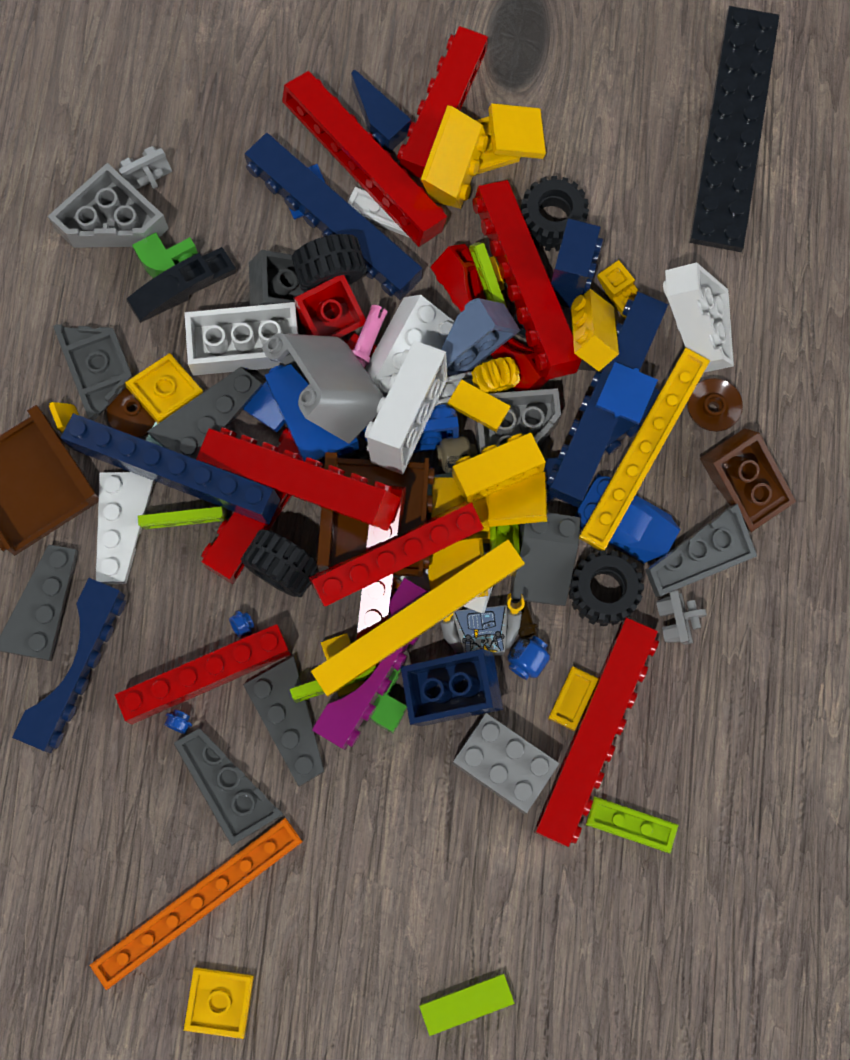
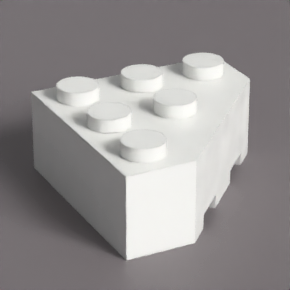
[663,262,734,373]

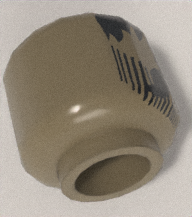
[435,435,477,473]

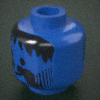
[507,636,550,680]

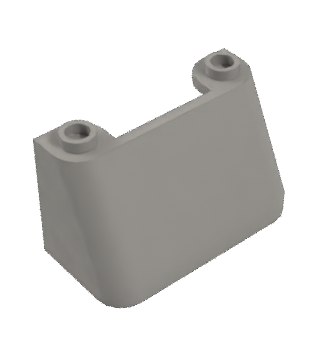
[261,333,383,444]

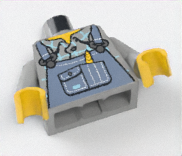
[440,593,525,656]

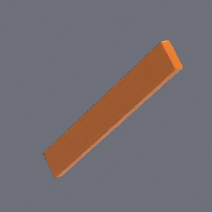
[89,818,303,990]

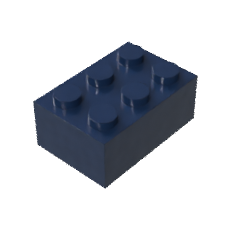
[551,218,603,308]
[401,649,503,726]

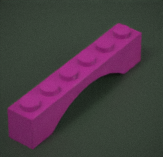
[312,578,428,750]

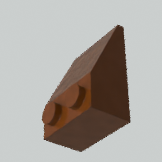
[700,428,796,532]

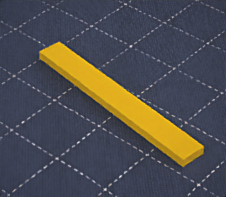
[579,348,710,551]
[311,540,525,697]

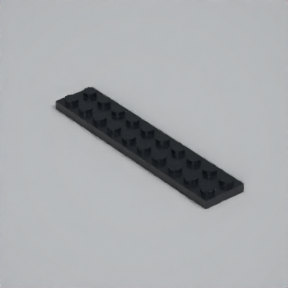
[689,6,780,252]

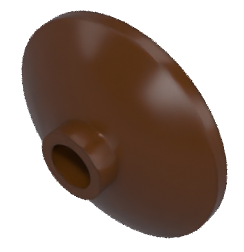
[687,378,743,432]
[107,388,156,438]

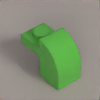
[132,233,198,278]
[370,669,407,734]

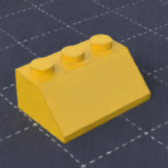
[421,105,488,209]

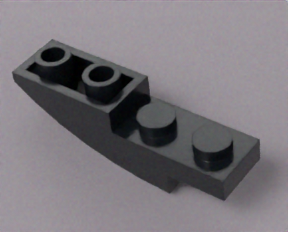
[126,247,236,323]

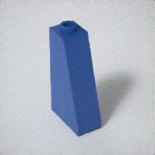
[265,364,359,465]

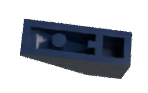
[351,70,411,153]

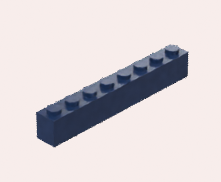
[244,132,422,300]
[546,292,669,508]
[61,413,281,525]

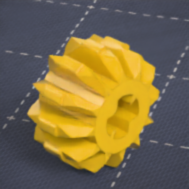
[471,357,520,394]

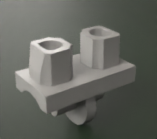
[118,146,173,190]
[656,590,707,645]

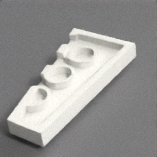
[96,472,155,584]

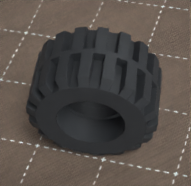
[521,176,589,251]
[291,234,367,292]
[241,529,319,597]
[569,550,644,626]

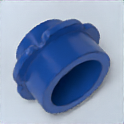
[229,610,254,638]
[164,710,192,734]

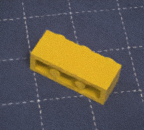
[571,289,619,371]
[452,433,546,502]

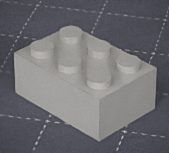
[452,713,560,814]

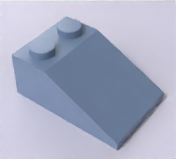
[441,298,521,377]

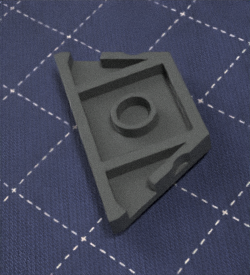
[53,324,133,421]

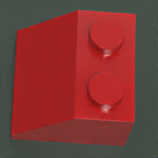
[294,275,366,338]

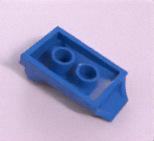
[360,404,459,453]
[574,474,680,564]

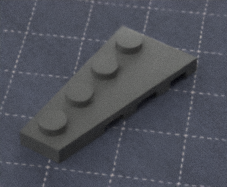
[147,367,262,459]
[646,504,757,597]
[0,544,78,661]
[243,656,324,787]
[174,728,283,846]

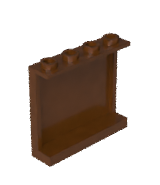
[0,405,99,556]
[317,452,434,577]

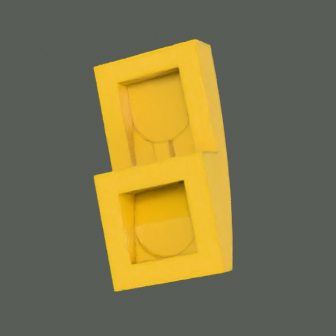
[597,260,641,319]

